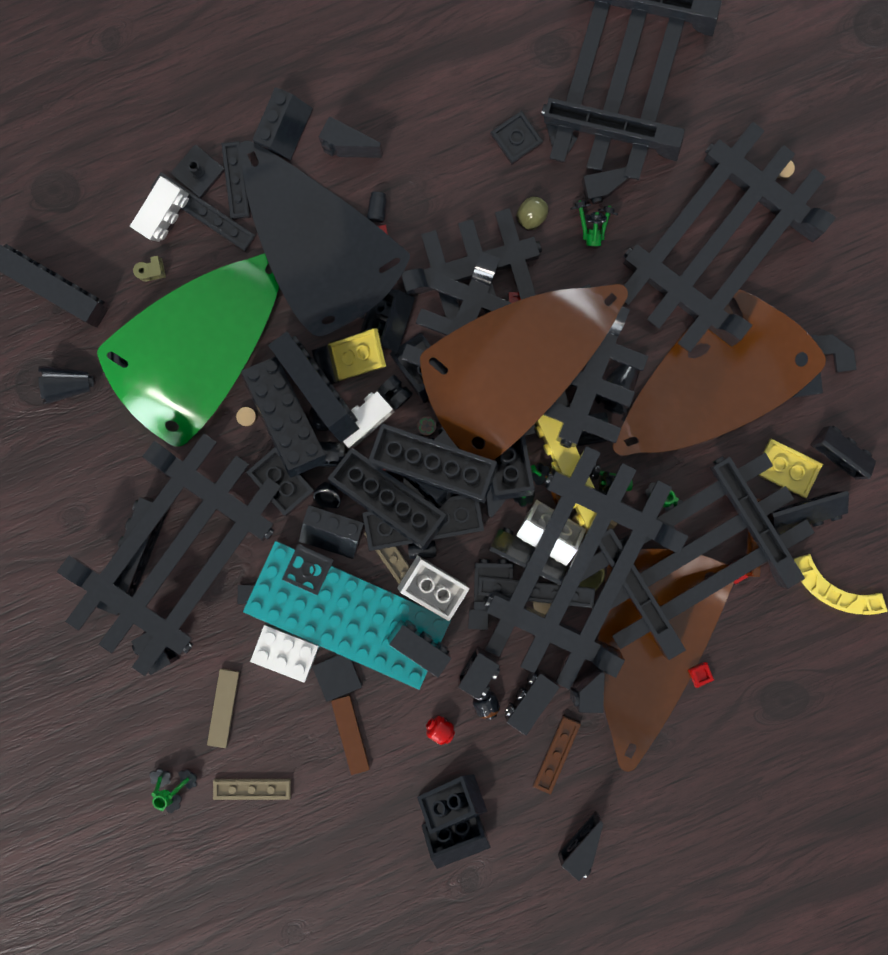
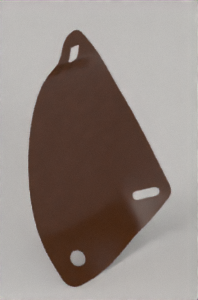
[420,284,628,461]
[613,289,826,456]
[598,549,734,772]

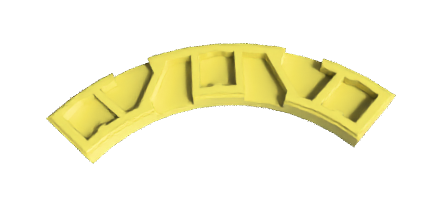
[793,554,888,615]

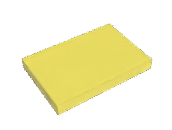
[328,329,386,381]
[758,439,823,498]

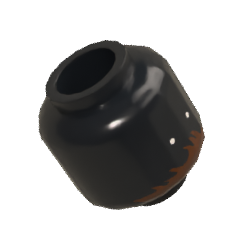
[473,691,501,720]

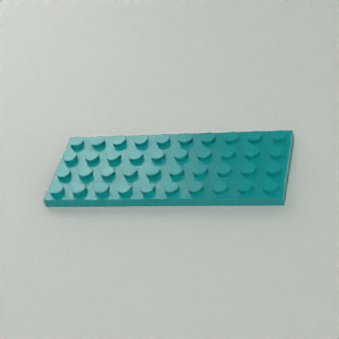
[243,541,451,690]

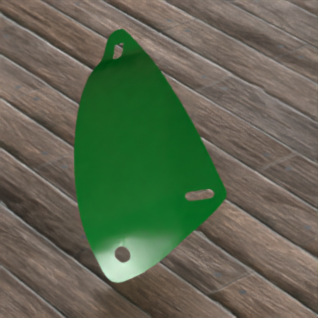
[97,253,279,446]

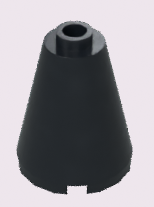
[594,363,640,415]
[38,366,94,404]

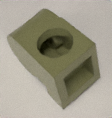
[133,256,166,281]

